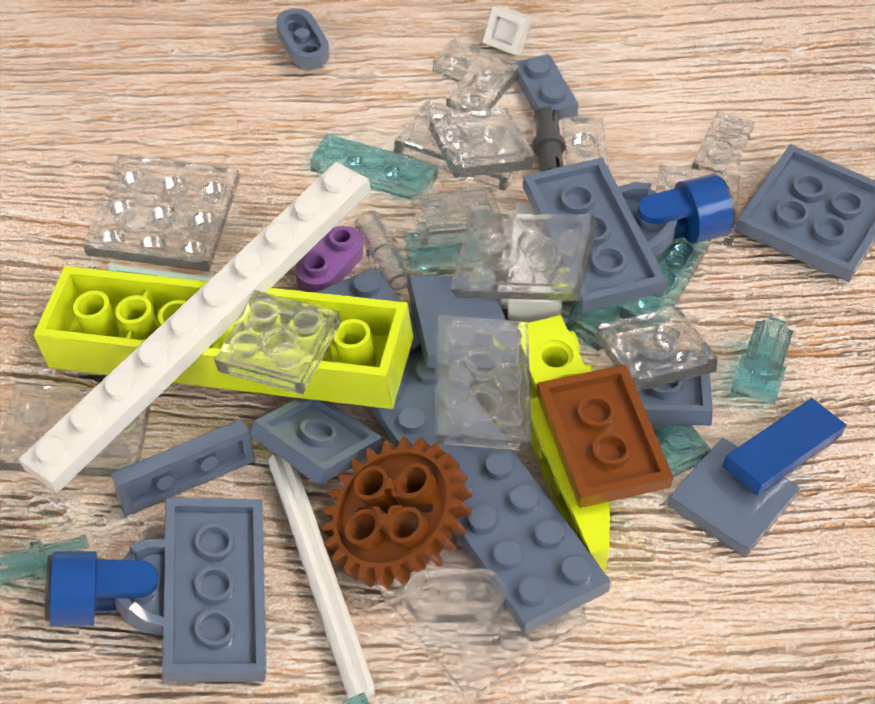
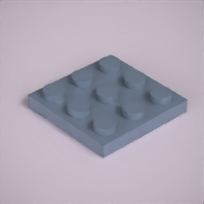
[734,144,875,282]

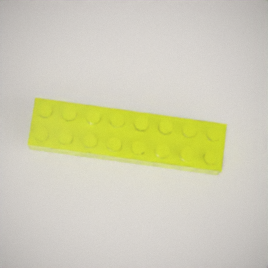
[34,266,413,409]

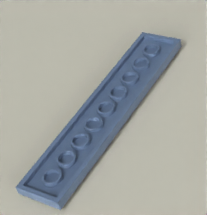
[314,267,610,634]

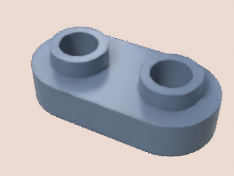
[276,8,329,70]

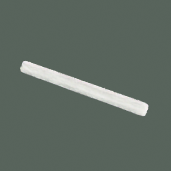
[269,454,375,703]

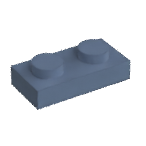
[513,54,579,120]

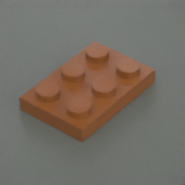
[536,364,673,508]

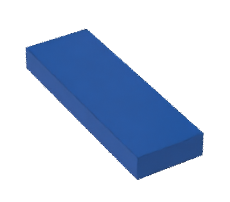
[722,398,847,495]

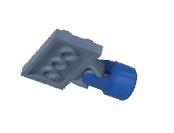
[523,157,736,313]
[45,498,266,682]

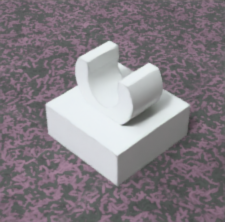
[482,5,532,55]

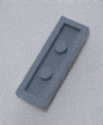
[110,419,255,516]

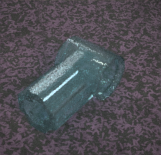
[731,317,793,405]

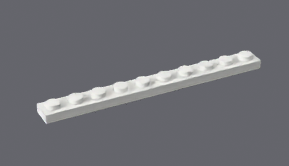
[19,162,371,493]

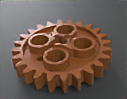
[321,437,472,589]

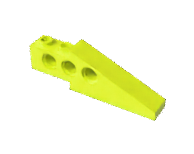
[510,315,610,573]

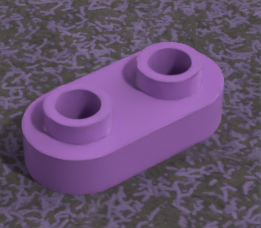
[295,226,363,292]

